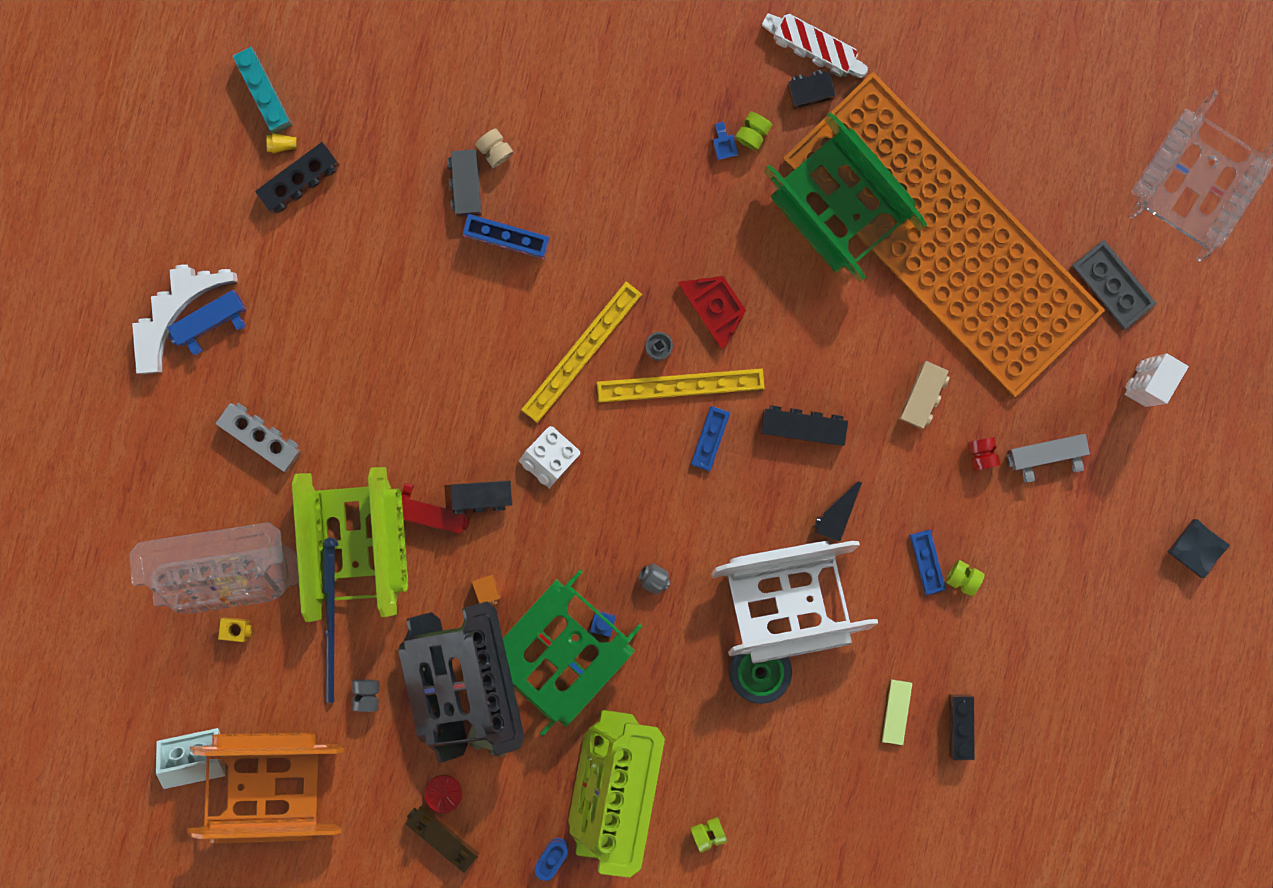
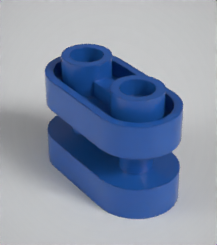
[535,837,568,881]

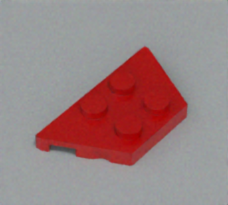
[678,276,746,350]

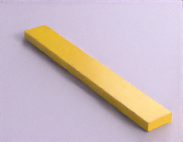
[521,281,642,423]
[597,369,765,403]

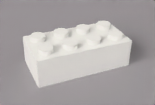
[1124,353,1189,407]

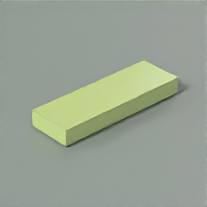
[882,679,912,745]

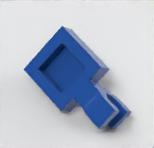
[713,122,738,160]

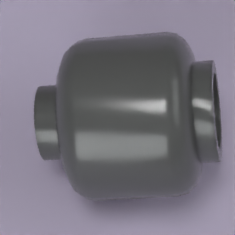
[638,563,670,594]

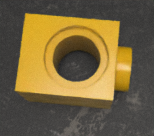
[218,617,252,642]

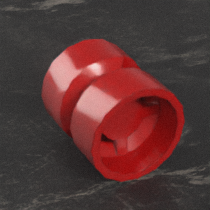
[968,437,1001,471]

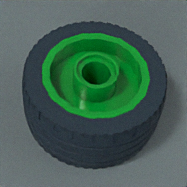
[728,654,792,704]

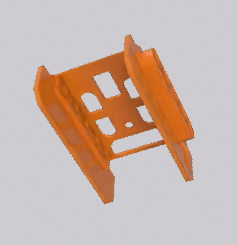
[187,733,344,843]

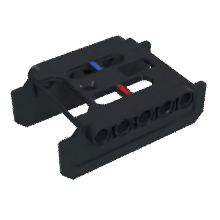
[399,601,525,763]

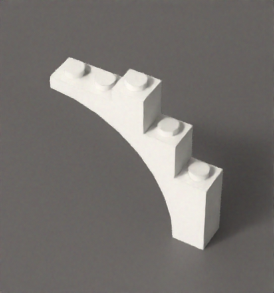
[132,265,238,375]

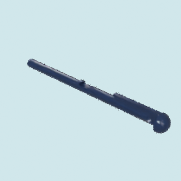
[322,537,339,703]

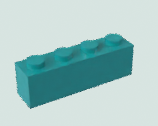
[233,47,293,134]

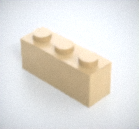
[898,361,950,429]

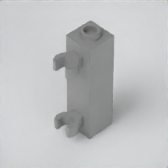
[1006,434,1090,483]

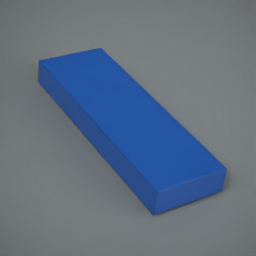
[691,406,731,471]
[909,530,946,595]

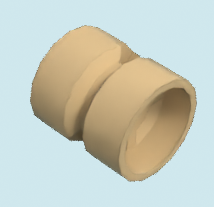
[475,128,514,168]

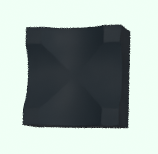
[1167,519,1230,578]

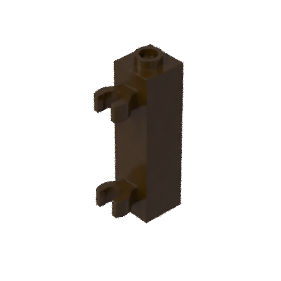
[406,805,479,873]

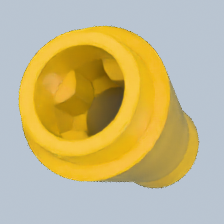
[267,133,297,154]

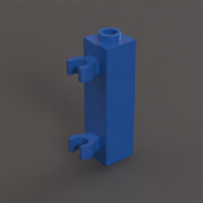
[167,290,247,355]

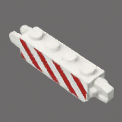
[762,14,868,79]

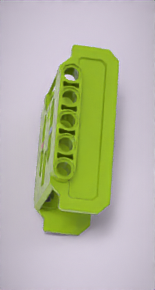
[292,467,408,622]
[568,710,665,878]

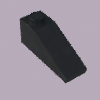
[813,481,862,541]

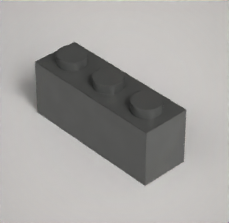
[448,149,482,216]

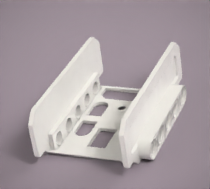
[711,541,878,663]

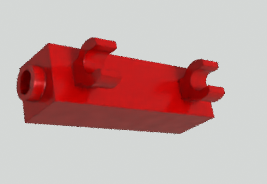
[402,483,470,534]

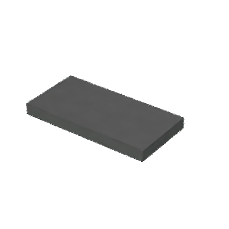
[1070,240,1157,330]

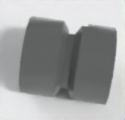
[646,332,673,361]
[351,680,379,712]

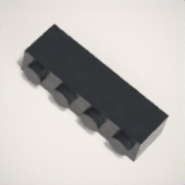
[761,405,848,446]

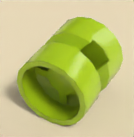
[735,112,773,151]
[946,559,985,597]
[690,817,728,853]

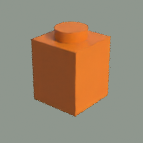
[472,574,501,606]

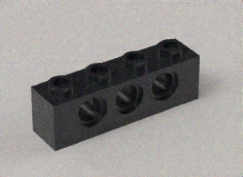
[255,142,340,214]

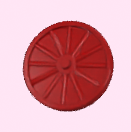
[425,775,462,813]

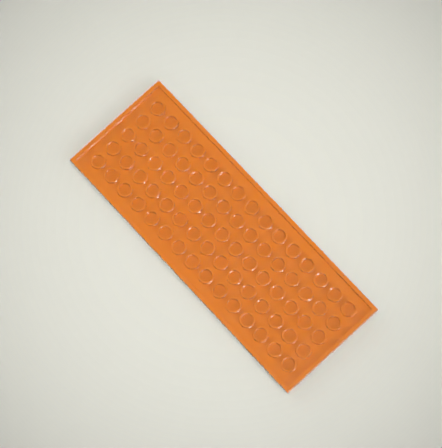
[783,72,1105,397]

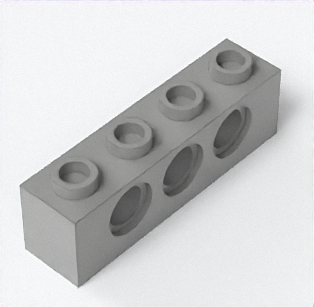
[216,403,302,472]

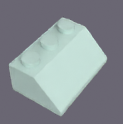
[156,728,225,789]

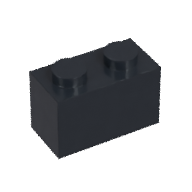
[787,70,836,109]

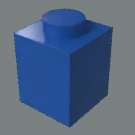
[590,611,616,637]

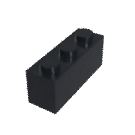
[444,480,512,514]
[949,694,975,760]

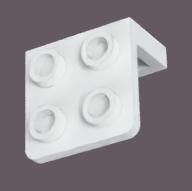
[519,426,580,489]

